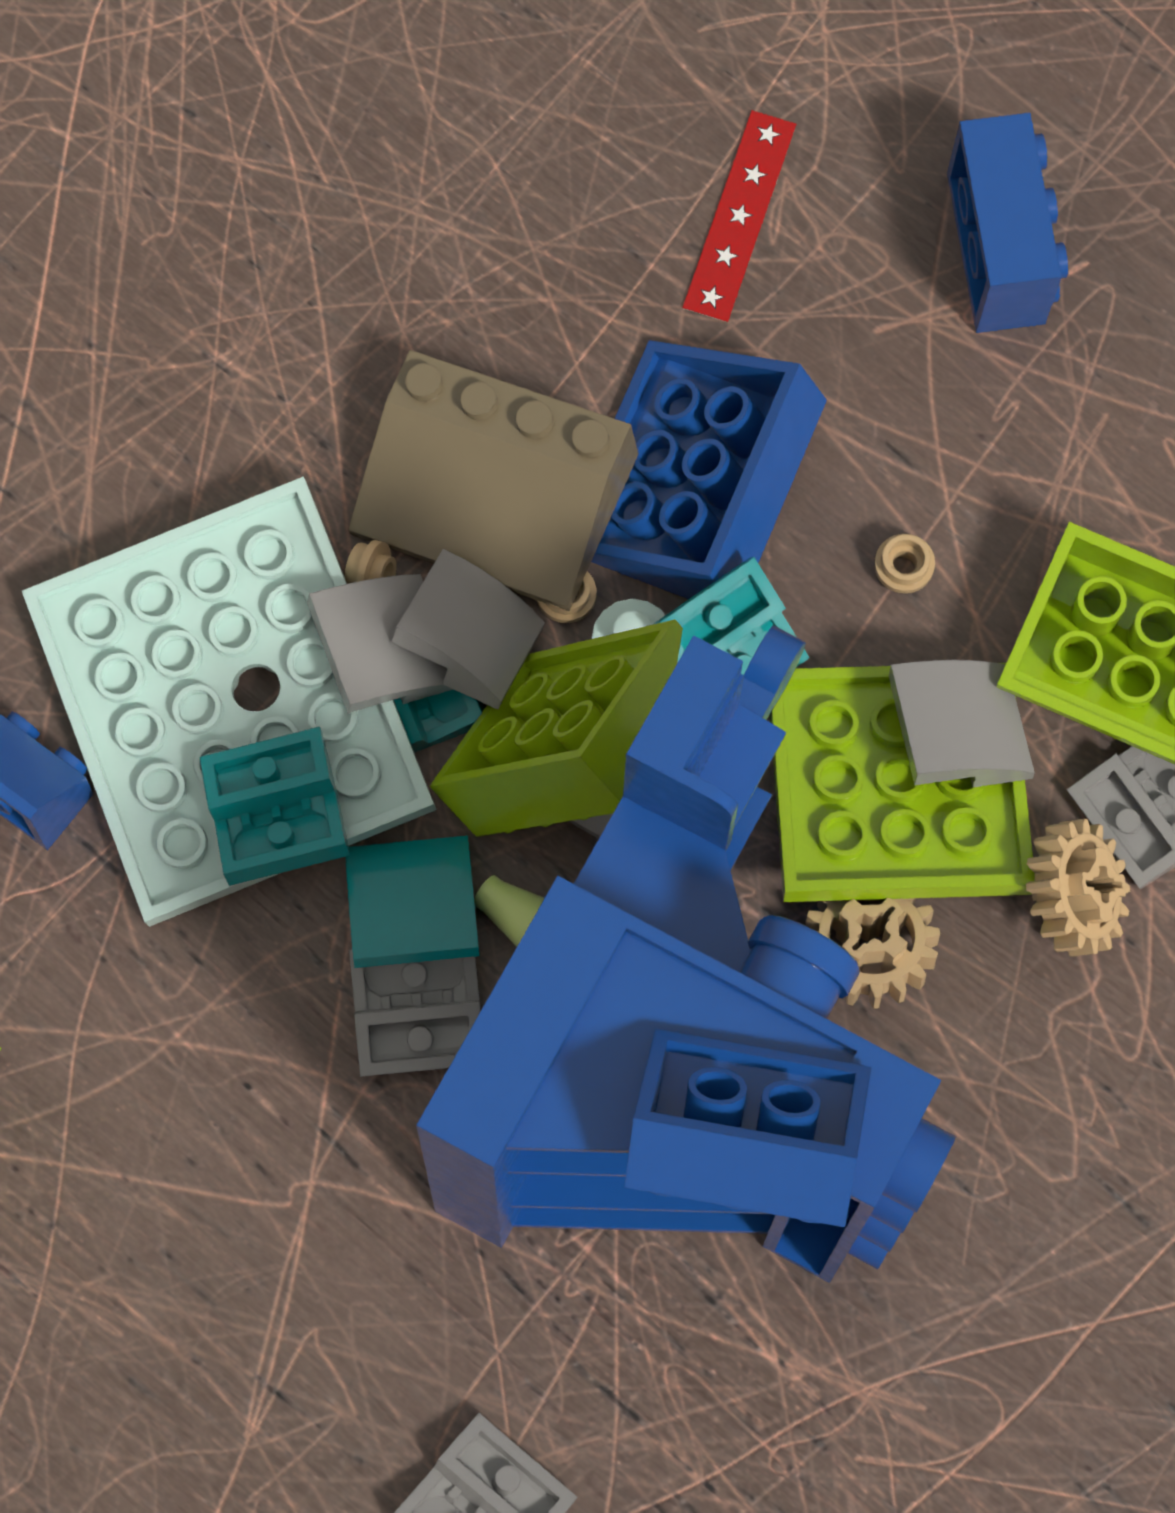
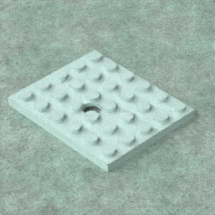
[22,476,437,927]

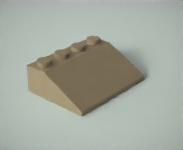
[348,350,639,611]

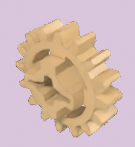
[1026,819,1130,957]
[805,898,940,1009]

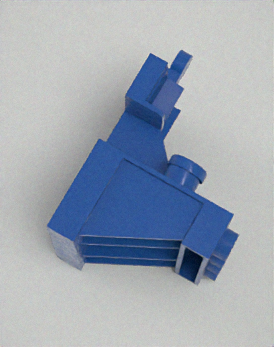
[416,625,957,1283]

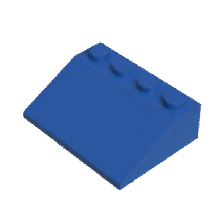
[591,340,827,599]

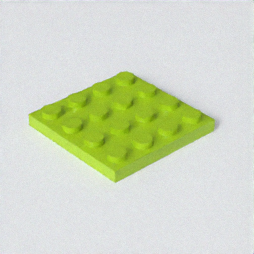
[770,663,1035,902]

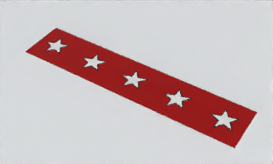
[682,110,797,322]

